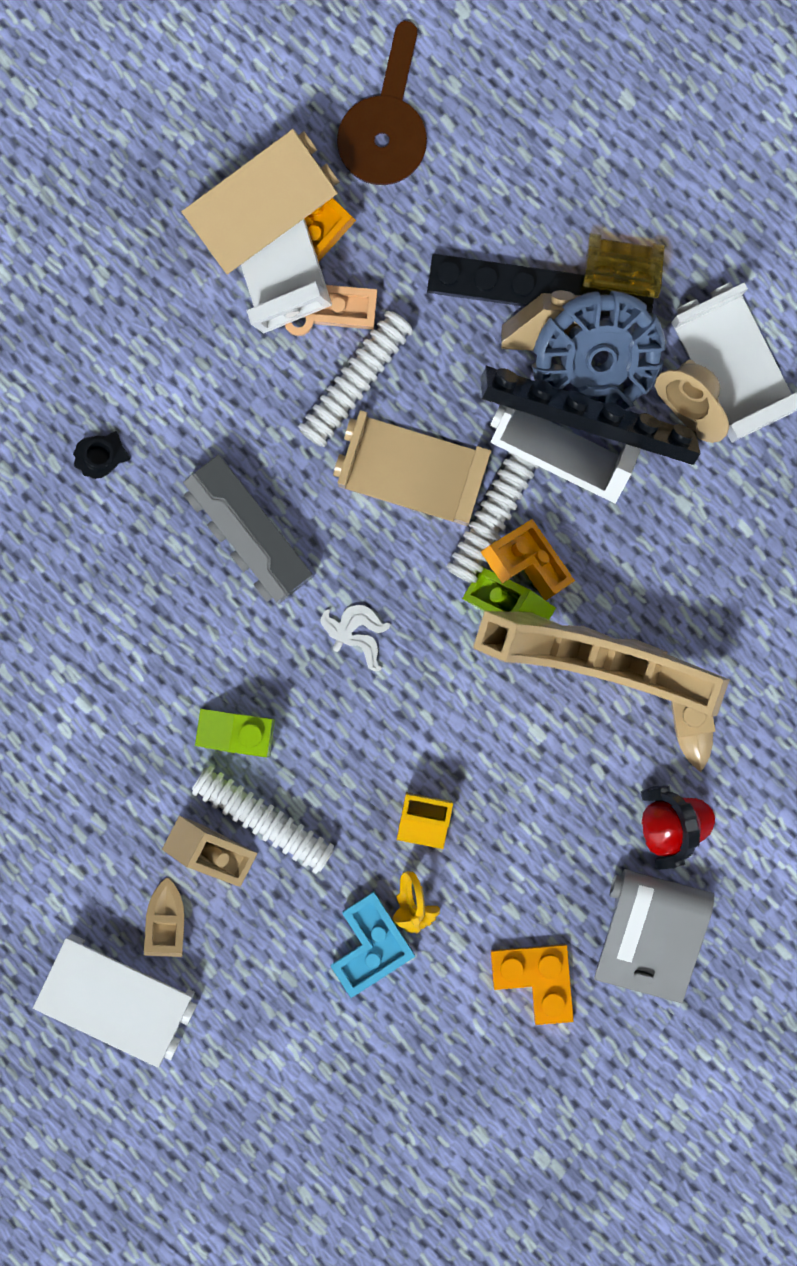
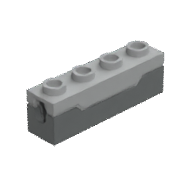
[183,454,314,604]

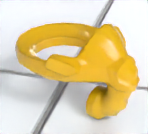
[393,871,440,934]

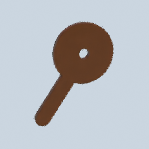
[337,21,427,185]

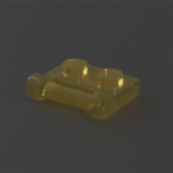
[583,233,664,298]

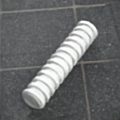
[298,311,413,447]
[446,452,539,583]
[192,766,334,874]

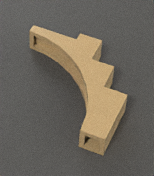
[473,611,730,716]

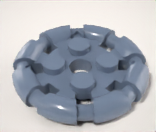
[532,291,666,410]

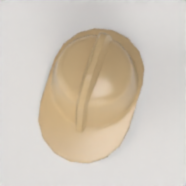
[655,359,729,443]

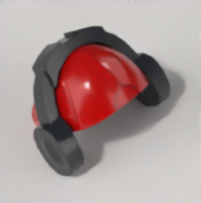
[640,786,715,870]

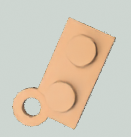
[284,285,377,336]

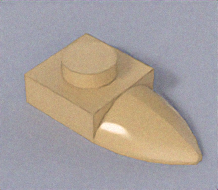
[671,701,716,772]
[144,878,184,957]

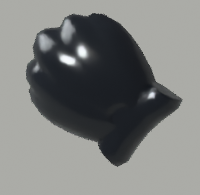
[73,431,130,479]

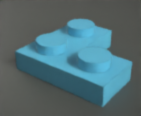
[330,891,415,998]

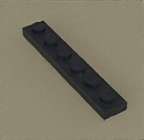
[427,253,656,323]
[480,366,701,465]

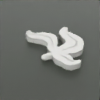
[320,605,390,671]

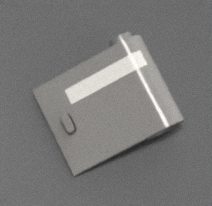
[594,869,714,1003]

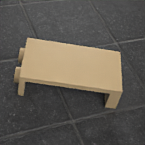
[181,129,340,275]
[333,410,491,527]

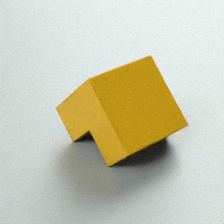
[397,792,453,849]

